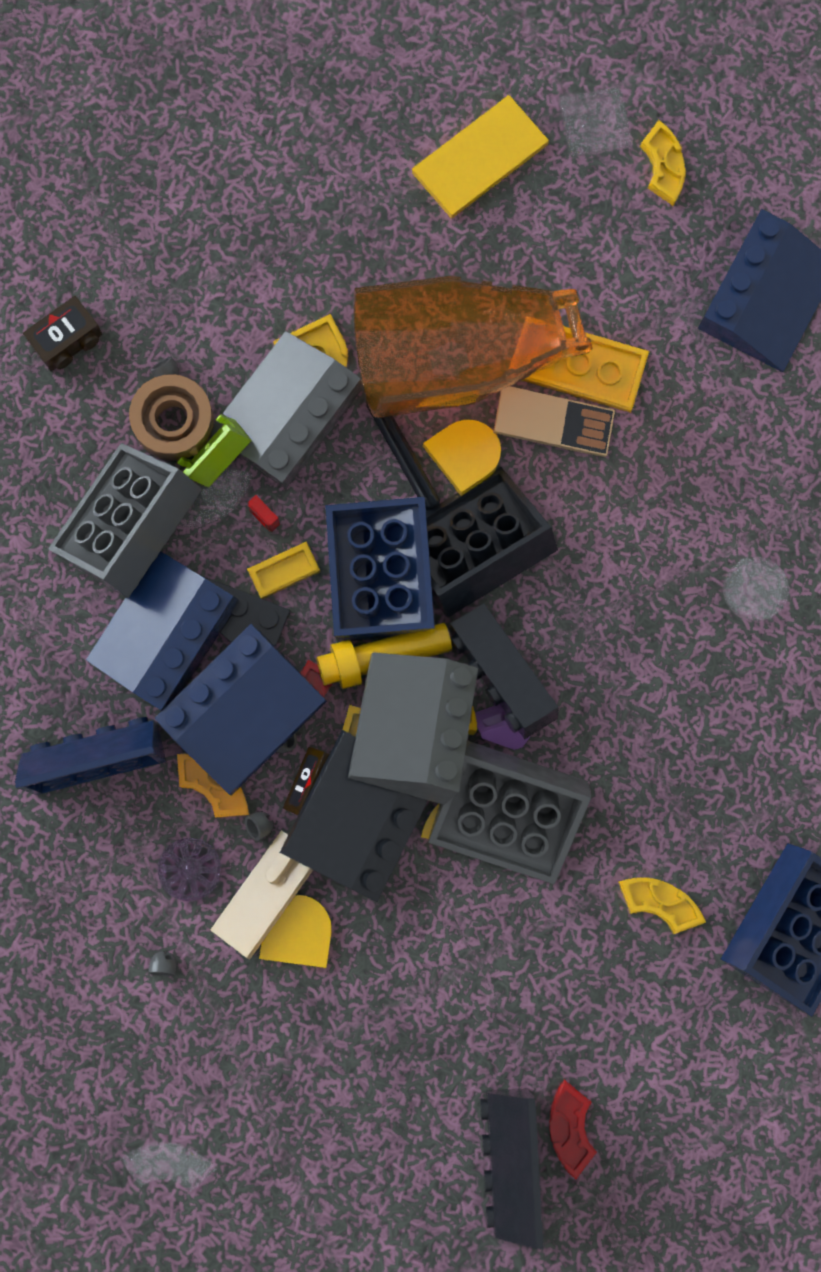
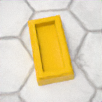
[247,542,320,599]

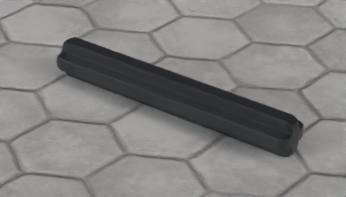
[366,394,440,511]

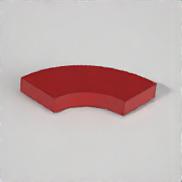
[549,1080,597,1180]

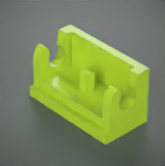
[177,414,251,488]

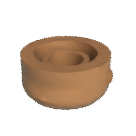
[129,374,214,461]

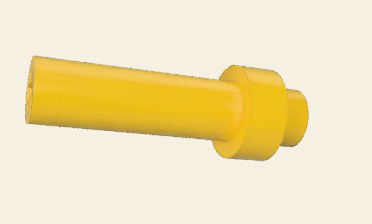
[316,623,452,689]

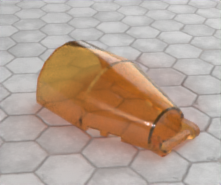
[353,276,593,418]

